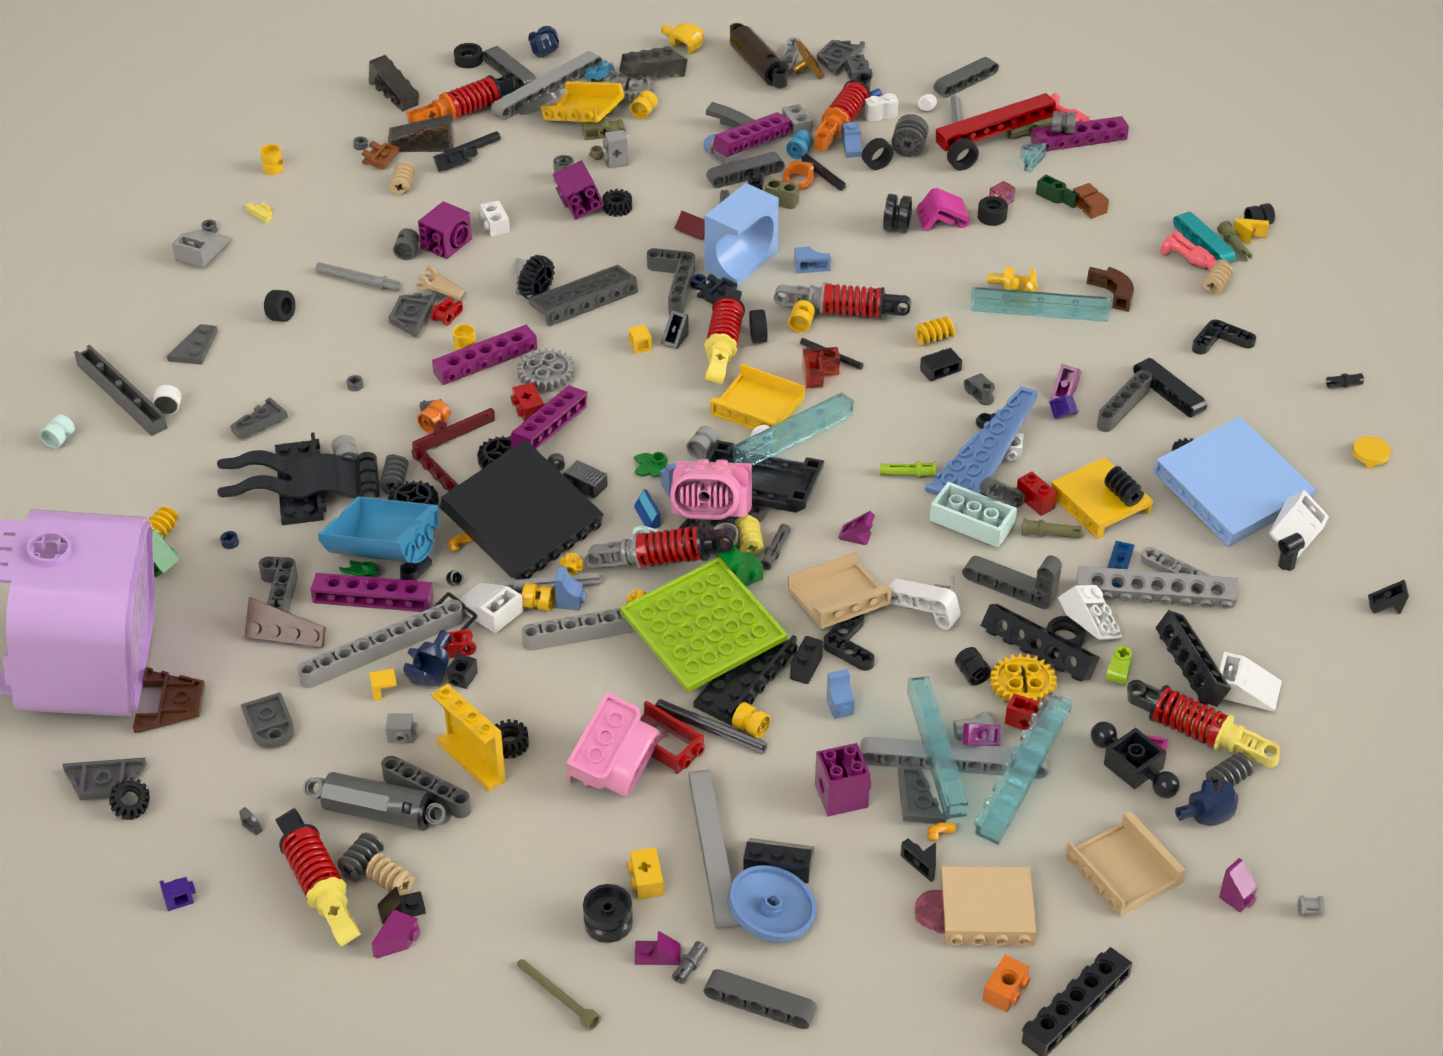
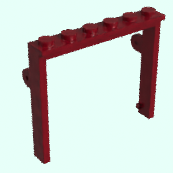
[411,407,495,491]

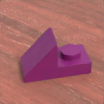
[838,511,875,545]
[962,723,1001,746]
[635,931,681,965]

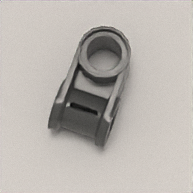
[964,373,995,405]

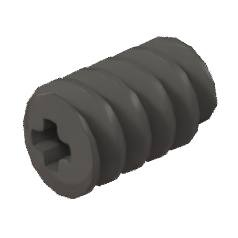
[379,454,409,494]
[1206,752,1254,791]
[337,832,384,881]

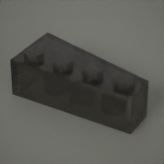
[619,46,688,78]
[368,55,420,112]
[388,114,455,152]

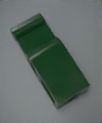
[1036,174,1078,208]

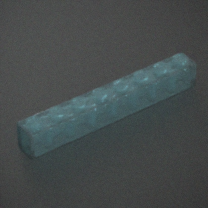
[974,691,1073,845]

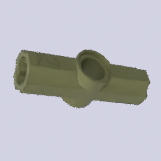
[1006,117,1052,139]

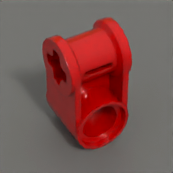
[444,629,476,659]

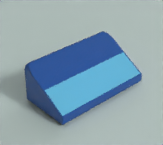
[634,489,661,529]

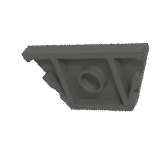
[817,40,865,75]
[388,291,438,337]
[62,757,147,800]

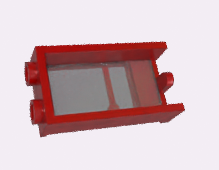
[640,700,705,775]

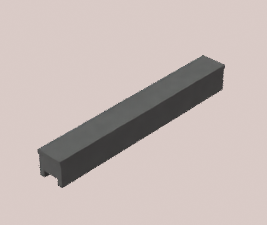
[74,344,167,436]

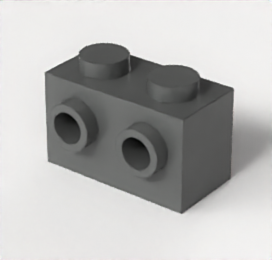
[845,54,873,80]

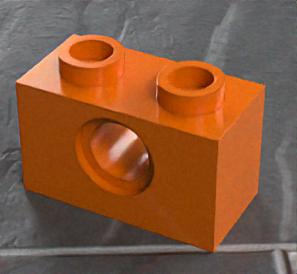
[982,955,1031,1012]

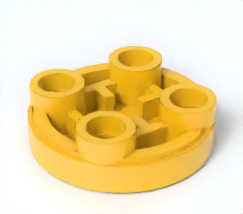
[1351,436,1391,468]

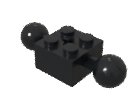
[1090,721,1180,799]

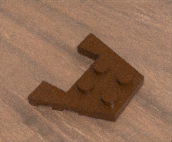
[133,667,205,733]

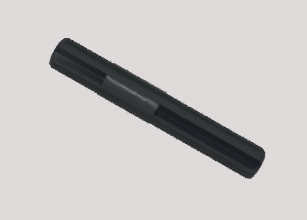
[445,131,501,152]
[801,154,846,191]

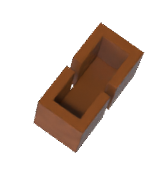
[1073,183,1109,219]

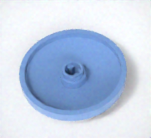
[728,865,816,943]

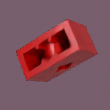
[510,382,544,421]
[1017,471,1057,516]
[1004,693,1053,737]

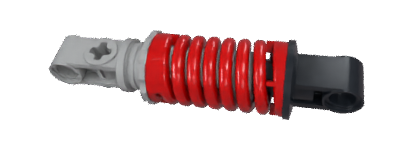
[773,282,911,320]
[585,524,737,569]

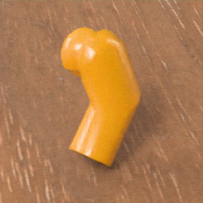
[447,533,472,552]
[927,822,956,841]

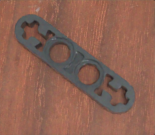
[979,477,1026,508]

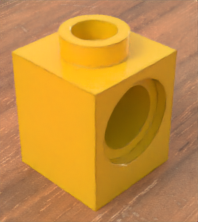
[628,324,652,354]

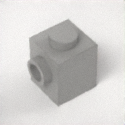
[386,713,418,743]

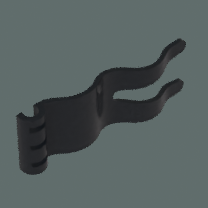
[217,450,380,499]

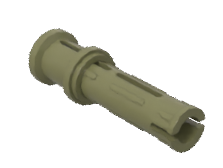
[1217,221,1252,262]
[1022,518,1081,538]

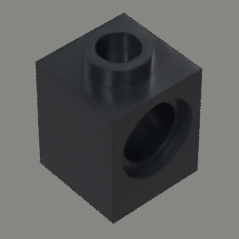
[447,653,478,689]

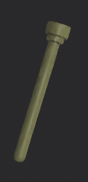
[517,959,601,1030]

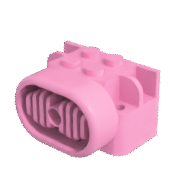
[670,459,752,520]
[567,692,659,797]

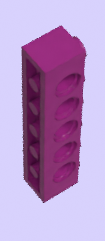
[712,112,792,157]
[1031,116,1129,153]
[432,324,537,385]
[510,385,588,450]
[310,573,434,612]

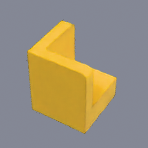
[369,668,397,701]

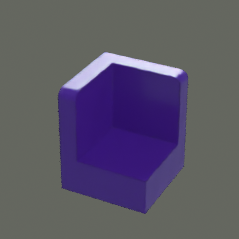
[1049,395,1078,419]

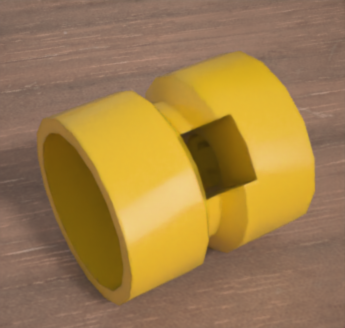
[630,90,658,119]
[260,144,284,175]
[788,300,815,333]
[452,324,476,351]
[522,582,555,612]
[732,702,771,739]

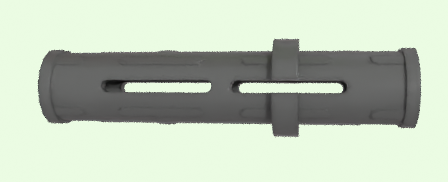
[761,524,791,570]

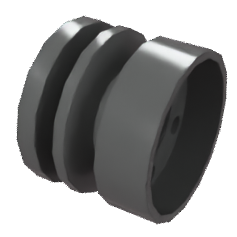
[891,114,928,157]

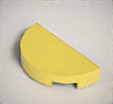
[245,202,272,223]

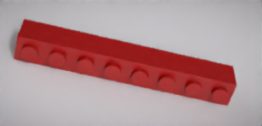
[936,93,1056,152]

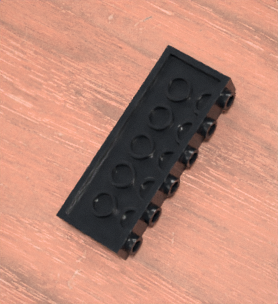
[275,432,327,526]
[693,635,798,726]

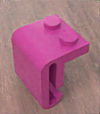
[916,188,970,231]

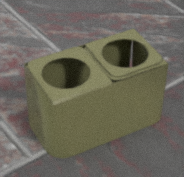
[764,178,799,209]

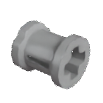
[1297,896,1324,916]

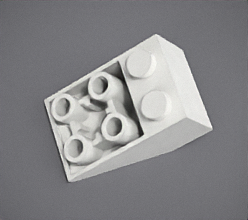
[1269,490,1329,558]
[459,583,523,634]
[1058,585,1122,640]
[1219,652,1282,712]

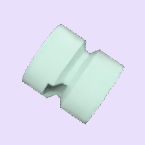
[40,414,75,449]

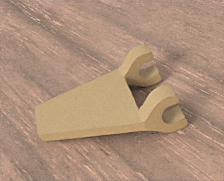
[415,266,465,300]

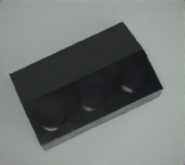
[743,838,814,883]

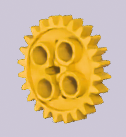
[990,653,1057,703]

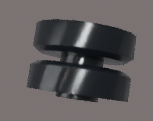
[883,194,912,233]
[583,884,633,943]

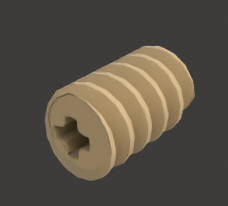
[389,162,415,195]
[1202,260,1233,295]
[366,853,415,896]

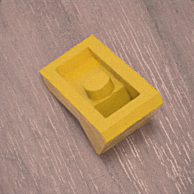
[1233,218,1269,244]

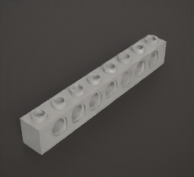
[1076,566,1238,609]

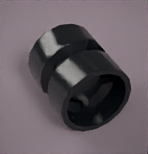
[1244,203,1275,225]
[955,647,992,686]

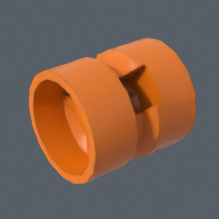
[417,400,451,433]

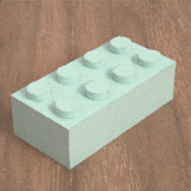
[930,482,1017,548]

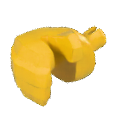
[661,23,704,54]
[987,266,1038,299]

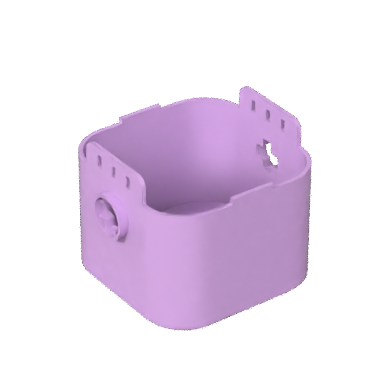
[0,509,155,717]

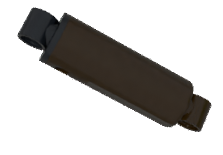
[730,23,789,88]

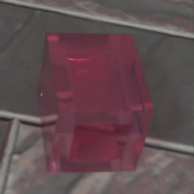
[989,181,1015,204]

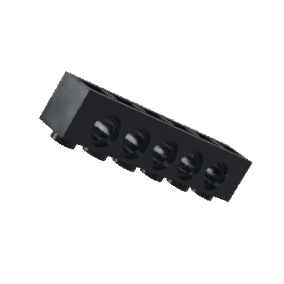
[980,603,1100,681]
[1156,610,1231,707]
[1022,947,1133,1056]

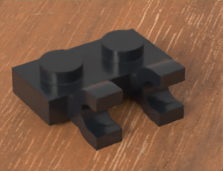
[697,274,738,304]

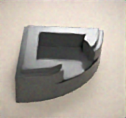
[239,807,262,835]

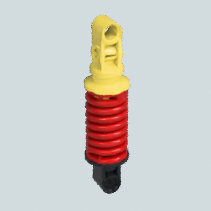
[704,286,745,385]
[1127,680,1280,768]
[275,808,361,947]

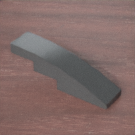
[706,102,754,128]

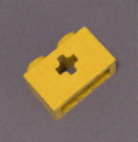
[627,847,664,899]

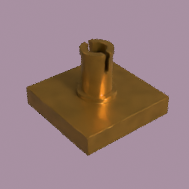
[792,40,824,80]

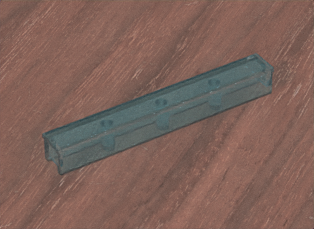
[971,287,1111,322]
[732,392,854,466]
[907,676,968,820]

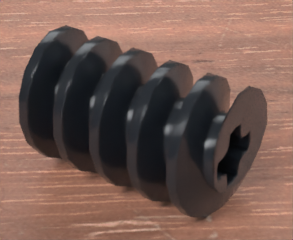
[1104,466,1144,507]

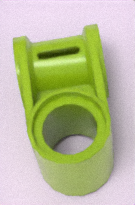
[1105,646,1132,685]

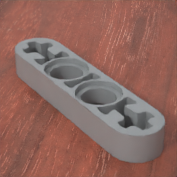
[781,37,800,76]
[1141,547,1210,590]

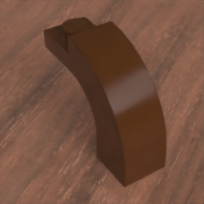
[1086,267,1134,312]

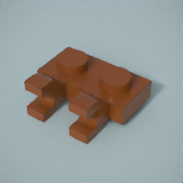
[362,141,399,170]

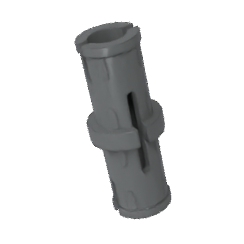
[672,941,708,984]

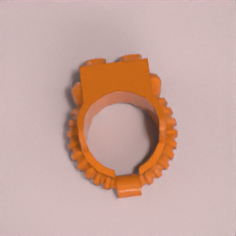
[783,160,814,190]

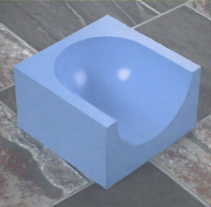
[705,183,779,285]

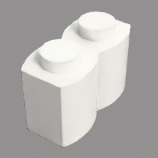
[864,93,899,122]

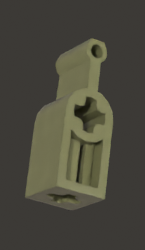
[582,118,625,141]

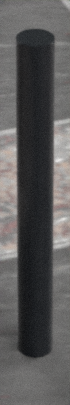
[800,338,864,370]

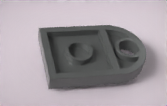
[518,89,561,115]
[241,692,294,748]

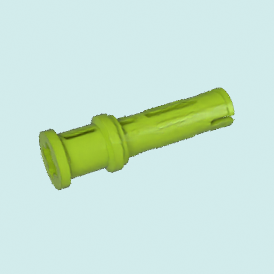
[880,461,936,478]

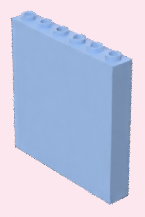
[1153,416,1316,547]

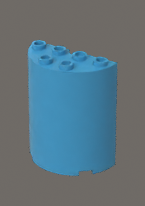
[318,496,439,563]

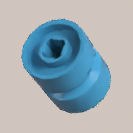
[786,130,813,159]

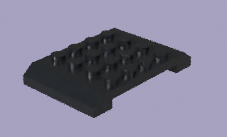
[702,440,824,513]

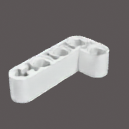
[889,579,961,630]

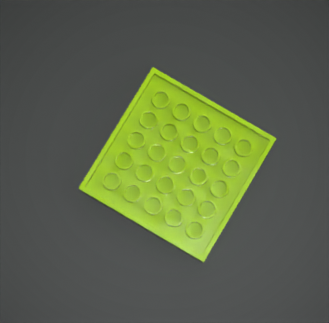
[620,557,788,693]

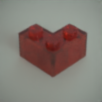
[802,347,840,388]

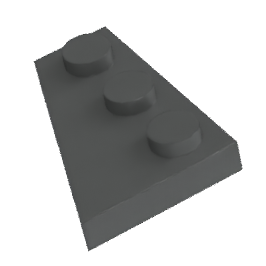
[167,324,218,365]
[230,397,288,439]
[898,766,947,824]

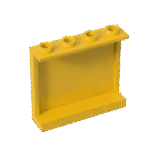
[541,81,624,123]
[710,364,805,438]
[1051,457,1153,539]
[431,684,506,792]

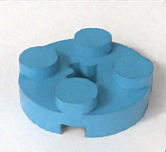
[584,60,615,82]

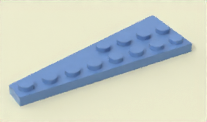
[925,387,1038,495]

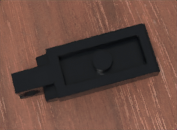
[433,146,478,172]

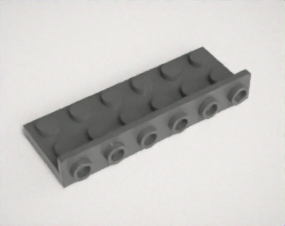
[528,264,638,326]

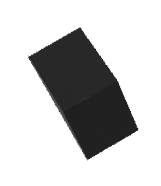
[661,310,689,349]

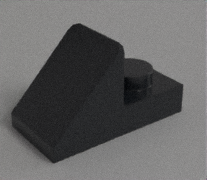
[1368,580,1409,614]
[901,838,936,882]
[377,887,426,924]

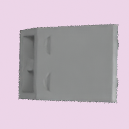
[172,229,231,268]

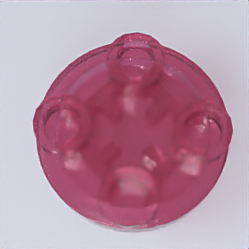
[915,890,945,933]

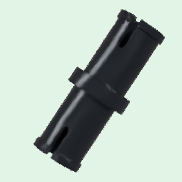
[1326,373,1364,388]

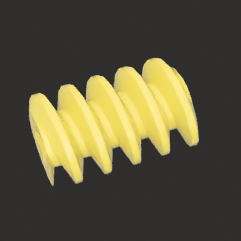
[735,514,764,555]

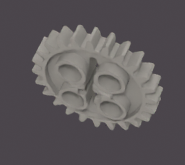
[604,70,654,101]
[517,348,575,392]

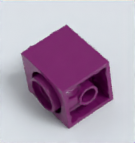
[552,160,605,220]
[418,201,472,259]
[815,743,871,817]

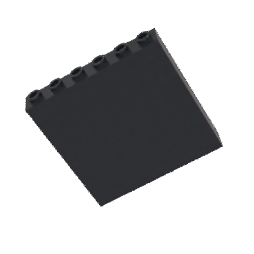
[439,439,604,580]

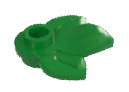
[633,452,668,477]
[339,560,379,577]

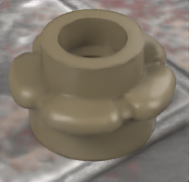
[589,145,605,160]

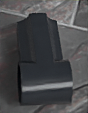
[748,170,764,190]
[1278,533,1305,571]
[400,556,432,581]

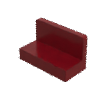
[674,211,705,240]

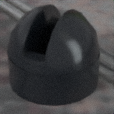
[446,570,463,586]

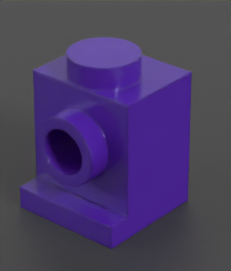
[159,877,196,911]

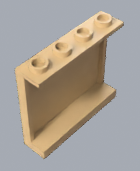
[787,551,891,629]
[1066,811,1186,916]
[940,866,1036,947]

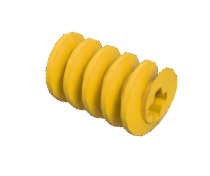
[915,316,955,346]
[147,506,179,538]

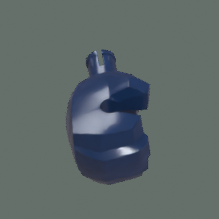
[528,26,559,57]
[403,630,451,687]
[1175,780,1238,825]

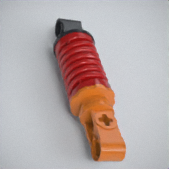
[406,73,518,129]
[813,73,871,151]

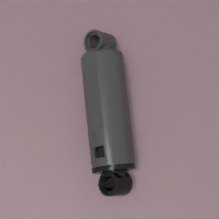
[303,772,451,831]

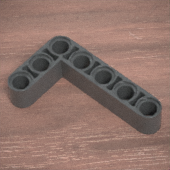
[647,248,695,315]
[962,555,1062,609]

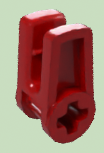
[430,297,463,326]

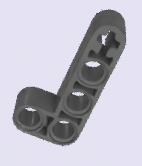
[259,556,298,612]

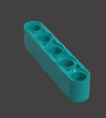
[1173,211,1236,263]

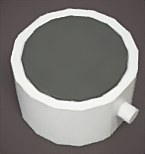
[152,385,182,415]

